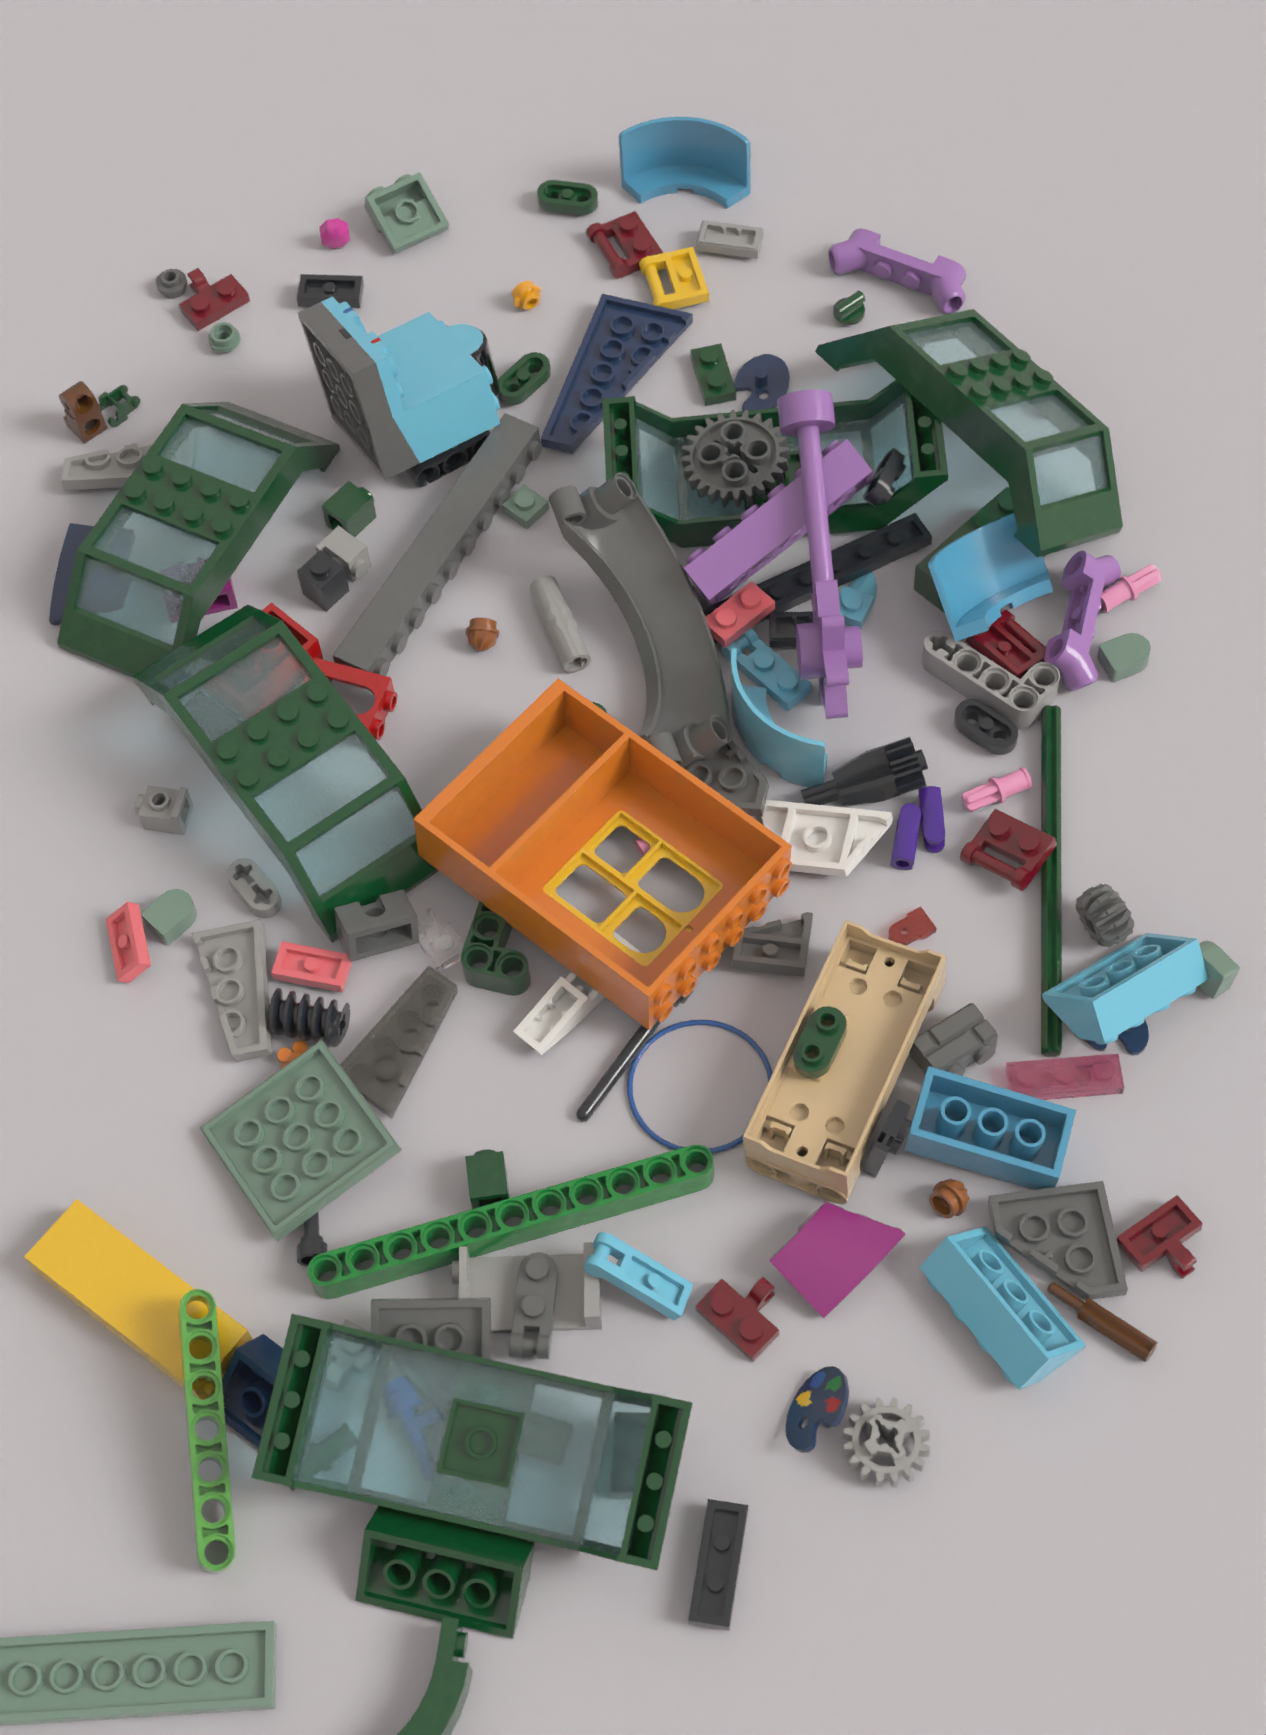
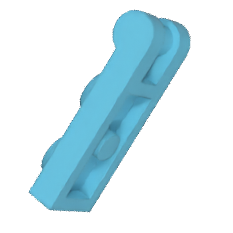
[721,628,812,712]
[583,1232,693,1321]

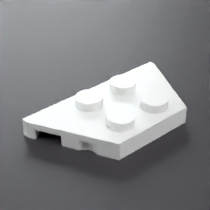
[761,800,893,877]

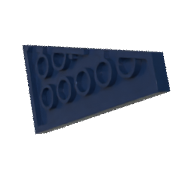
[541,294,693,453]

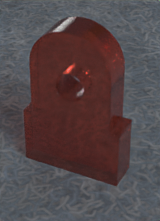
[888,906,937,946]

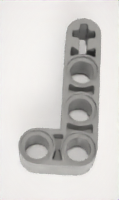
[922,630,1060,730]

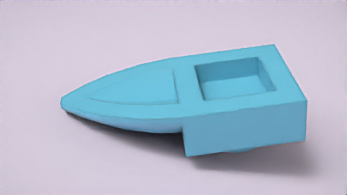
[839,572,877,630]

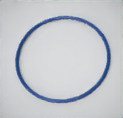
[627,1020,773,1153]

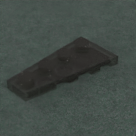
[340,966,458,1119]

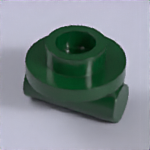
[833,290,866,325]

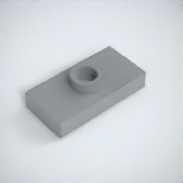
[696,220,763,259]

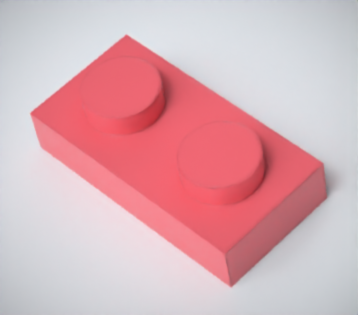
[706,581,775,648]
[106,902,151,983]
[271,941,353,993]

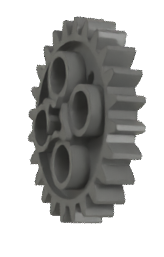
[681,410,790,508]

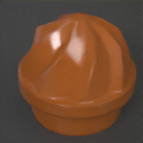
[465,617,499,652]
[929,1179,970,1219]

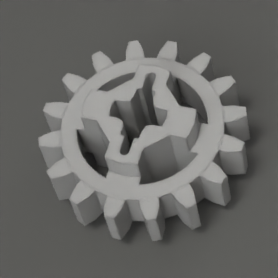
[843,1397,930,1488]

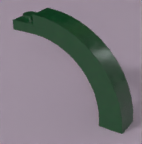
[397,1617,473,1735]

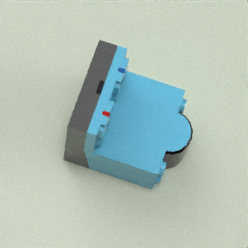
[298,296,500,480]

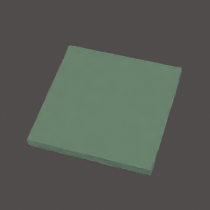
[200,1040,402,1242]

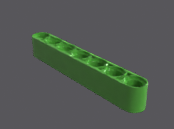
[178,1289,235,1574]

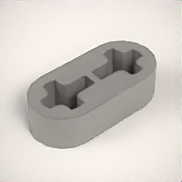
[227,858,282,919]

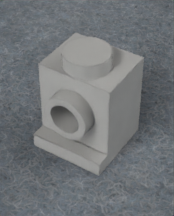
[315,526,371,582]
[135,785,193,835]

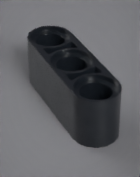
[405,430,491,487]

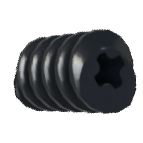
[268,988,350,1047]

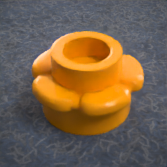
[511,281,541,310]

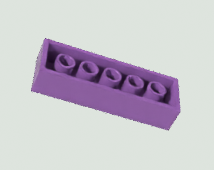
[684,439,873,605]

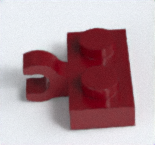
[179,268,250,331]
[1117,1195,1203,1279]
[695,1277,779,1362]

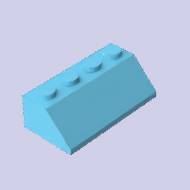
[1042,933,1209,1045]
[919,1226,1086,1390]

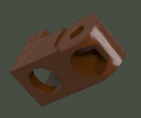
[59,381,108,444]

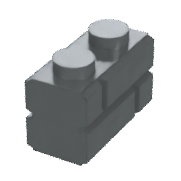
[909,1003,998,1076]

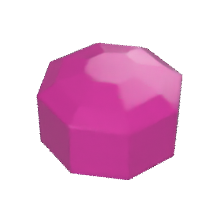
[319,218,350,249]

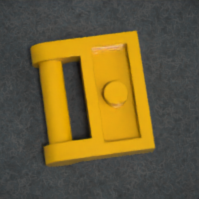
[639,247,709,309]

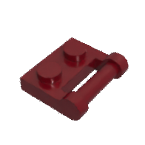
[586,211,663,279]
[965,610,1047,679]
[960,809,1057,891]

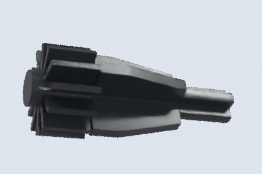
[801,737,928,806]

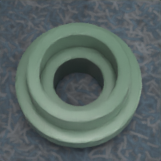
[208,322,241,353]

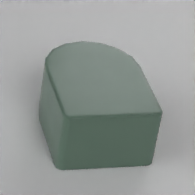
[1097,633,1151,682]
[141,889,197,945]
[1199,940,1240,999]

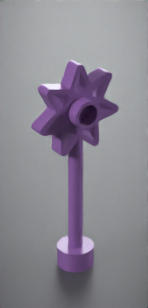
[777,389,863,719]

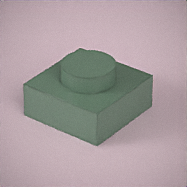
[502,485,549,530]

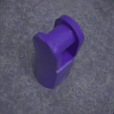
[918,786,946,853]
[890,803,921,870]

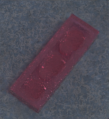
[1005,1053,1125,1100]

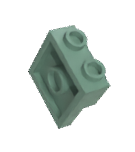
[364,172,449,254]

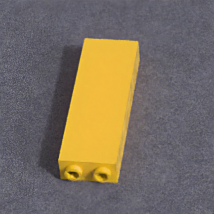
[24,1199,252,1400]

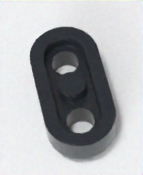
[863,448,906,507]
[954,699,1018,755]

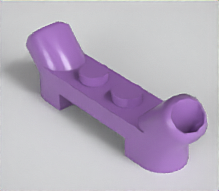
[828,228,966,313]
[1044,550,1121,692]

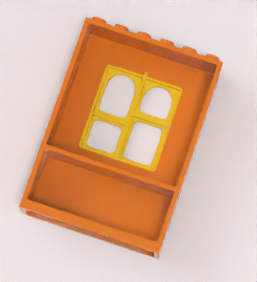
[413,678,792,1030]

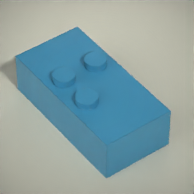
[904,1066,1076,1190]

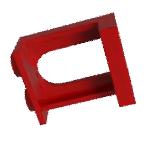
[302,657,398,741]

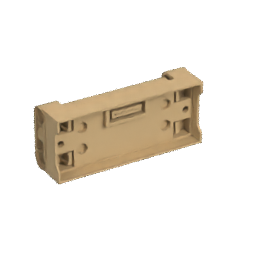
[743,920,946,1204]

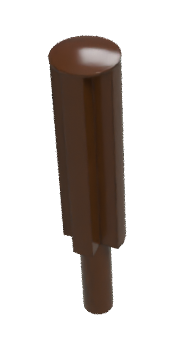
[1047,1282,1158,1362]

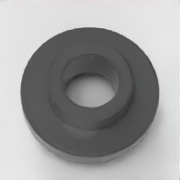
[156,269,187,299]

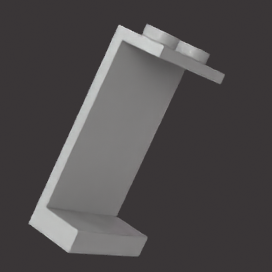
[452,1242,602,1333]

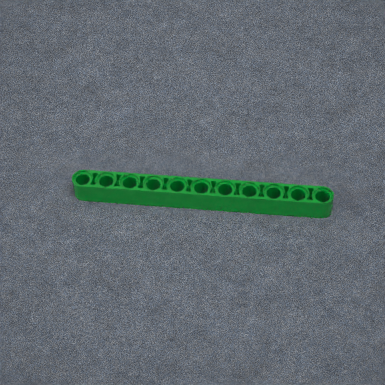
[307,1145,714,1299]

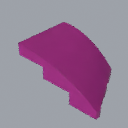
[769,1202,905,1318]

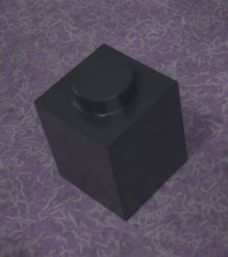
[297,550,350,612]

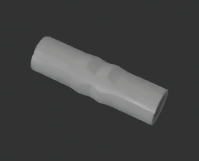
[529,576,591,673]

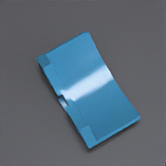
[618,117,751,209]
[928,513,1053,642]

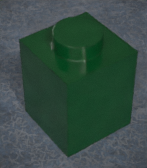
[322,481,377,537]
[465,1149,510,1209]

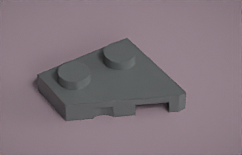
[732,912,813,977]

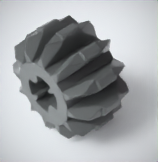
[1076,884,1134,947]

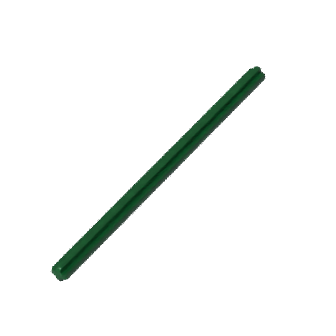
[1041,705,1062,1057]

